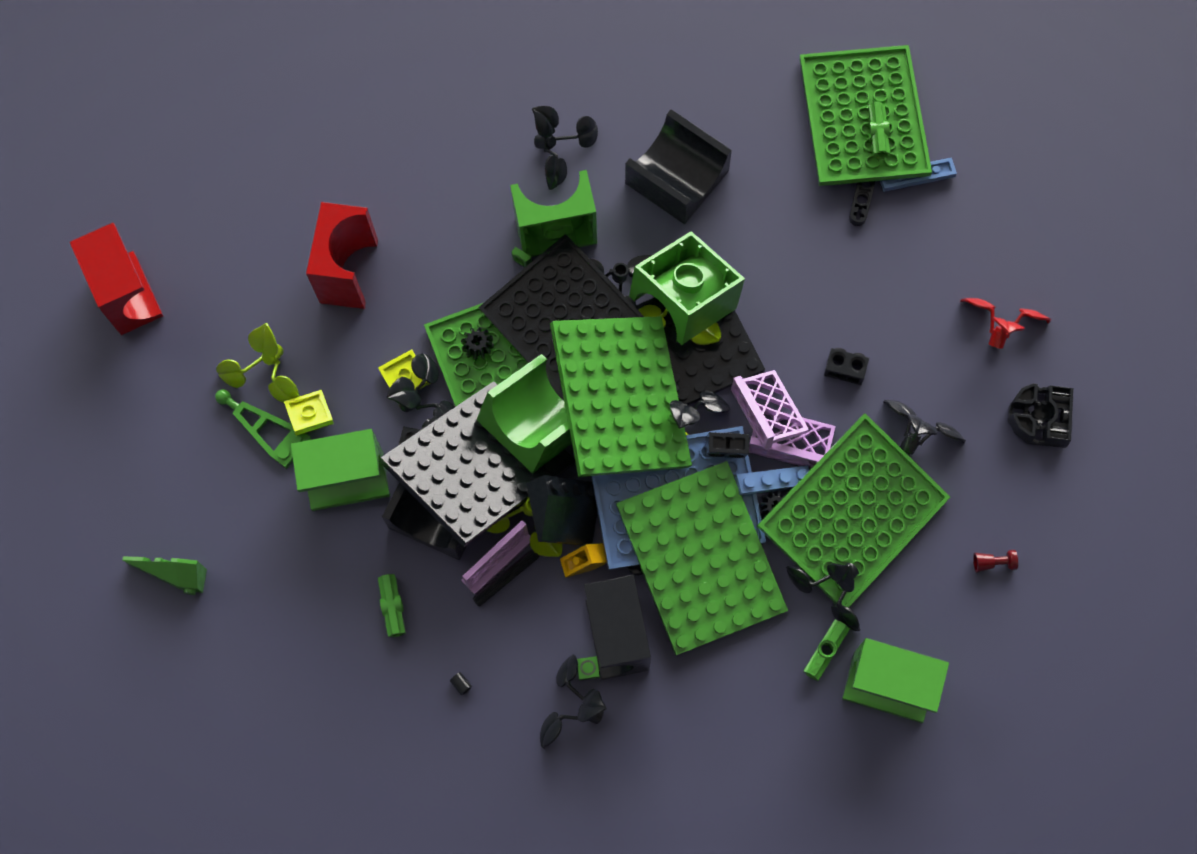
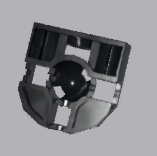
[1008,383,1074,448]

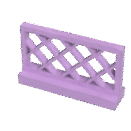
[731,370,809,450]
[749,410,836,469]
[461,521,530,595]

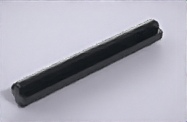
[473,549,539,606]

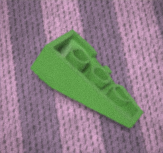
[122,556,207,595]

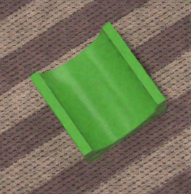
[510,170,597,257]
[629,231,745,345]
[476,354,572,474]
[291,429,390,511]
[842,638,949,723]

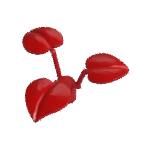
[960,298,1051,349]

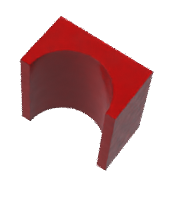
[306,202,378,309]
[70,223,163,335]

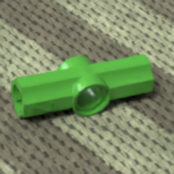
[868,102,890,159]
[378,574,406,637]
[803,620,850,681]

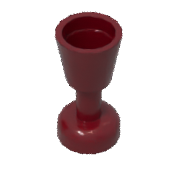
[973,550,1018,573]

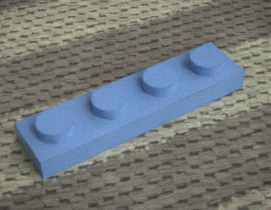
[880,157,957,192]
[734,465,809,496]

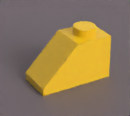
[560,543,607,577]

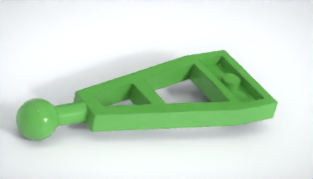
[215,389,311,469]

